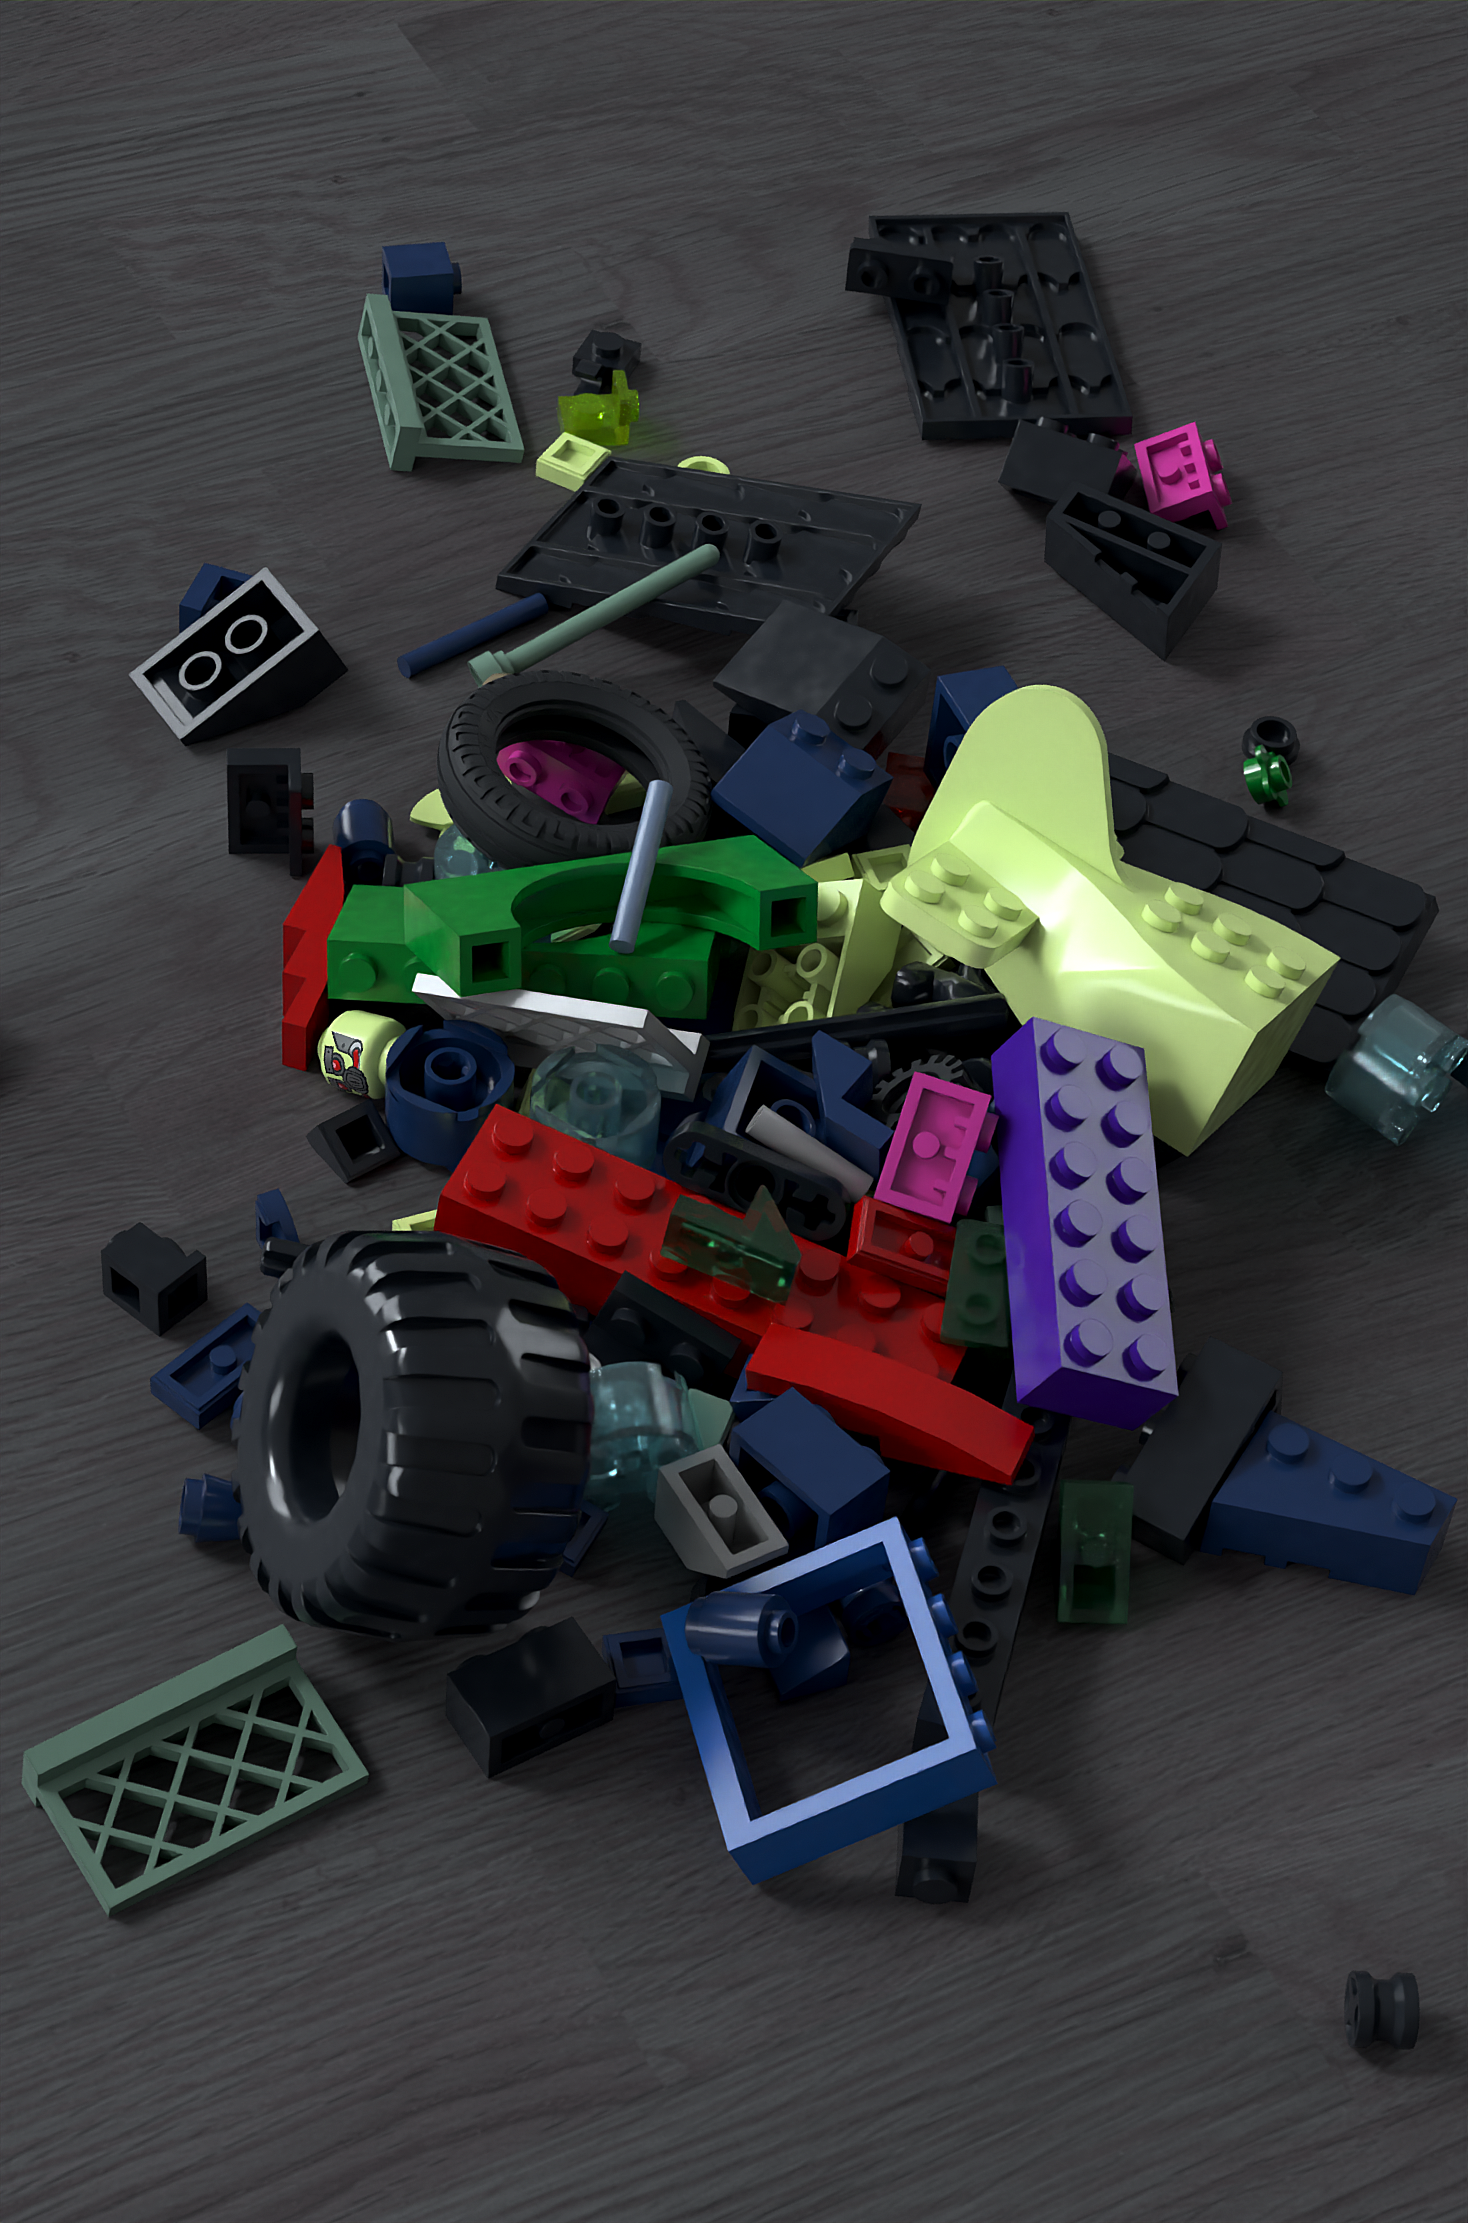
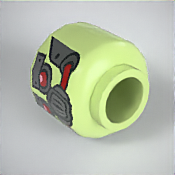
[318,1010,406,1099]

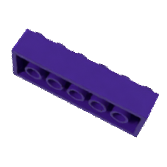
[991,1016,1179,1431]

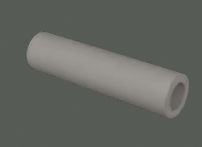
[745,1105,873,1205]

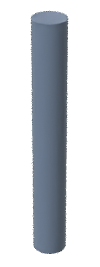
[609,780,673,954]

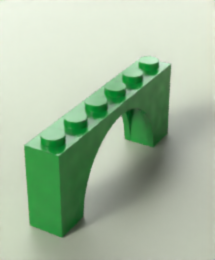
[404,835,818,997]
[327,884,722,1020]

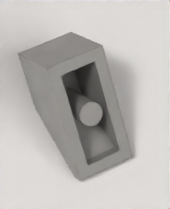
[654,1443,789,1579]

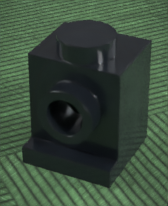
[101,1222,208,1337]

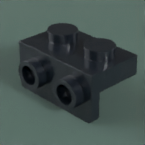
[226,748,314,876]

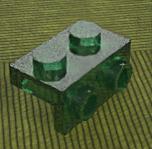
[939,1218,1014,1383]

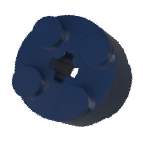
[385,1020,515,1172]

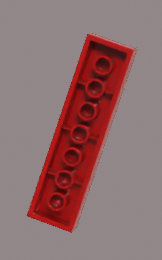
[433,1104,982,1442]

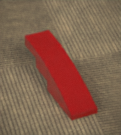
[282,844,344,1072]
[745,1322,1035,1486]

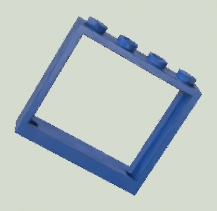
[660,1516,998,1885]

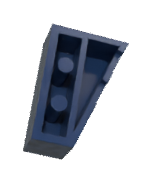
[1200,1410,1458,1595]

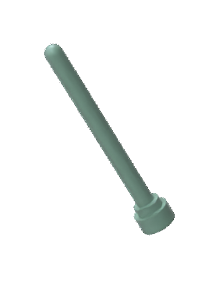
[467,544,720,688]

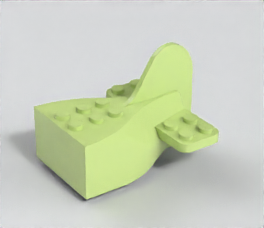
[880,685,1341,1157]

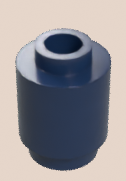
[332,799,396,886]
[685,1591,799,1668]

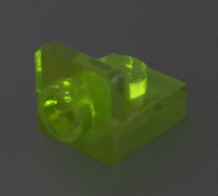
[557,370,639,446]

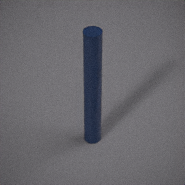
[397,593,548,678]

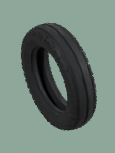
[436,670,713,870]

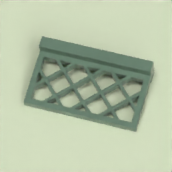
[358,294,525,472]
[22,1624,369,1917]

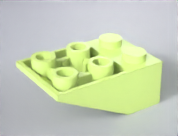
[731,879,902,1032]

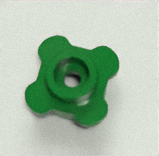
[1243,745,1292,807]

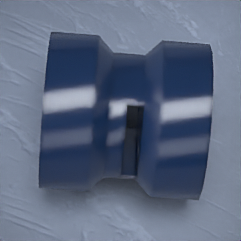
[832,1576,910,1646]

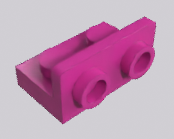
[1134,422,1232,530]
[496,740,628,825]
[874,1071,999,1225]

